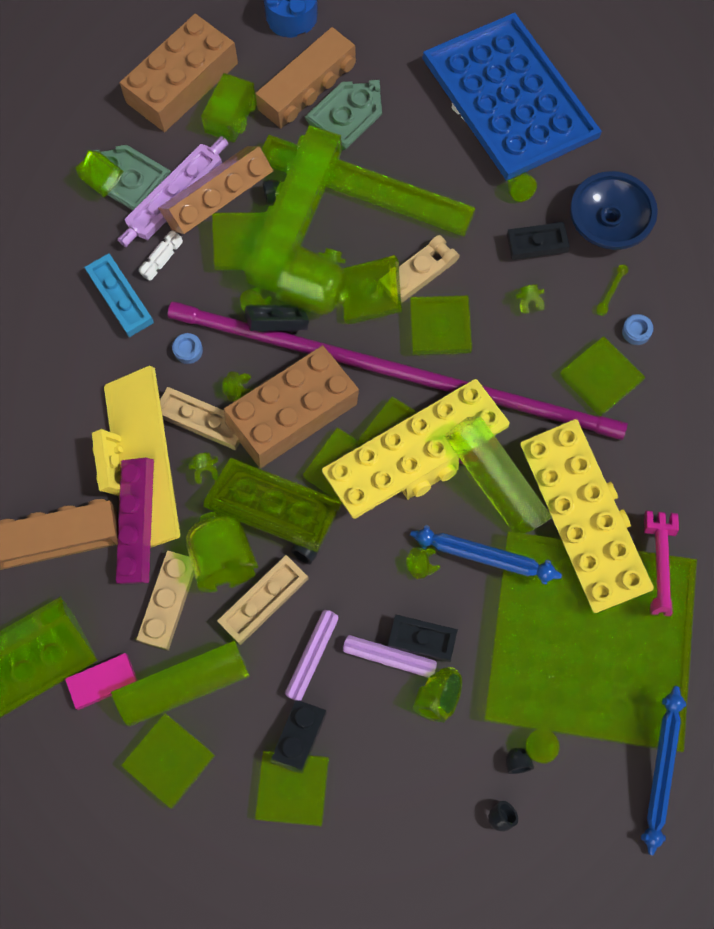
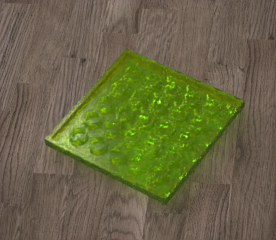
[484,531,697,753]

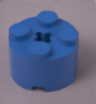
[264,0,318,38]

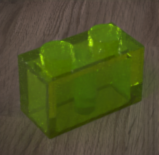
[201,73,257,143]

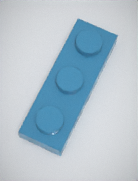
[84,253,154,337]

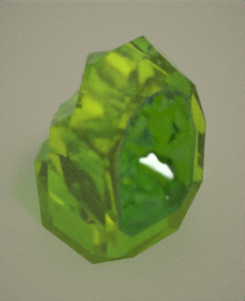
[412,667,462,723]

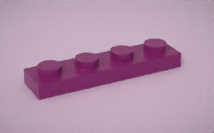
[116,457,154,584]

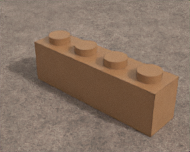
[255,27,356,129]
[158,146,273,234]
[0,499,119,570]

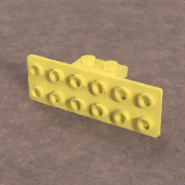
[92,366,180,548]
[322,379,509,519]
[521,419,654,613]

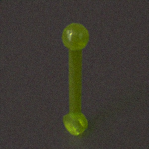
[596,264,629,316]

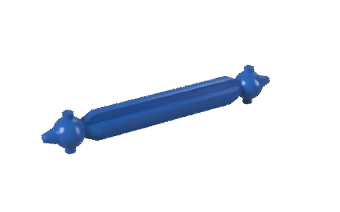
[410,525,562,584]
[641,686,686,855]

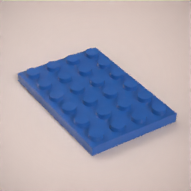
[422,13,602,181]

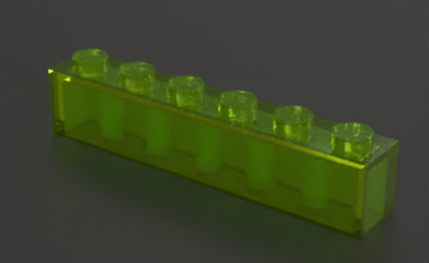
[243,125,342,294]

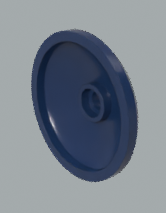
[570,171,658,250]

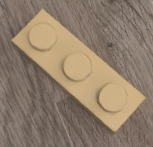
[160,387,240,450]
[136,551,198,651]
[217,555,309,645]

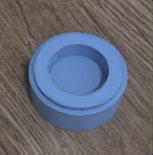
[622,314,653,345]
[172,333,203,364]

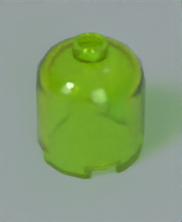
[275,245,350,316]
[185,512,258,592]

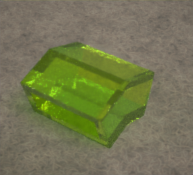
[75,150,124,198]

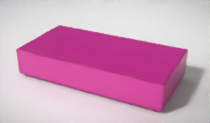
[65,653,139,710]

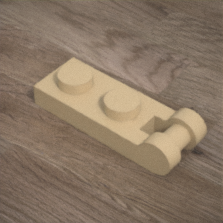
[380,235,460,306]

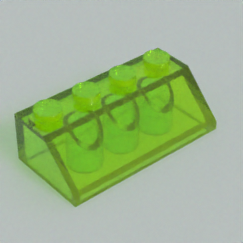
[0,596,98,717]

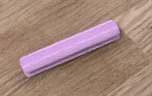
[285,610,338,701]
[343,635,437,678]

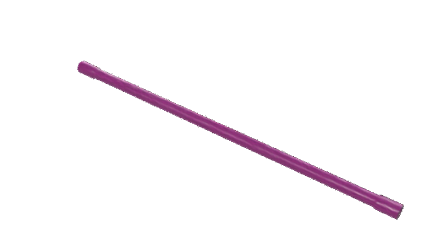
[168,301,628,440]

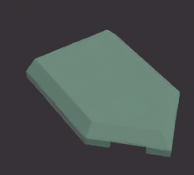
[305,80,382,150]
[88,145,171,210]

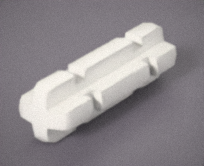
[139,231,183,281]

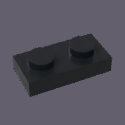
[507,222,570,260]
[244,305,309,333]
[388,614,458,662]
[271,700,327,774]

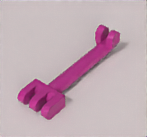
[644,510,679,616]

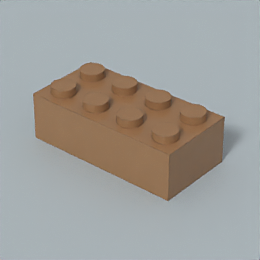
[119,14,238,133]
[224,345,359,469]

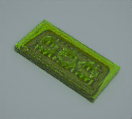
[204,458,342,552]

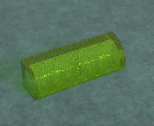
[444,416,552,534]
[111,641,250,727]

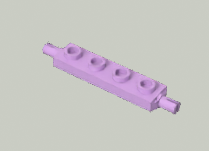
[117,136,229,247]

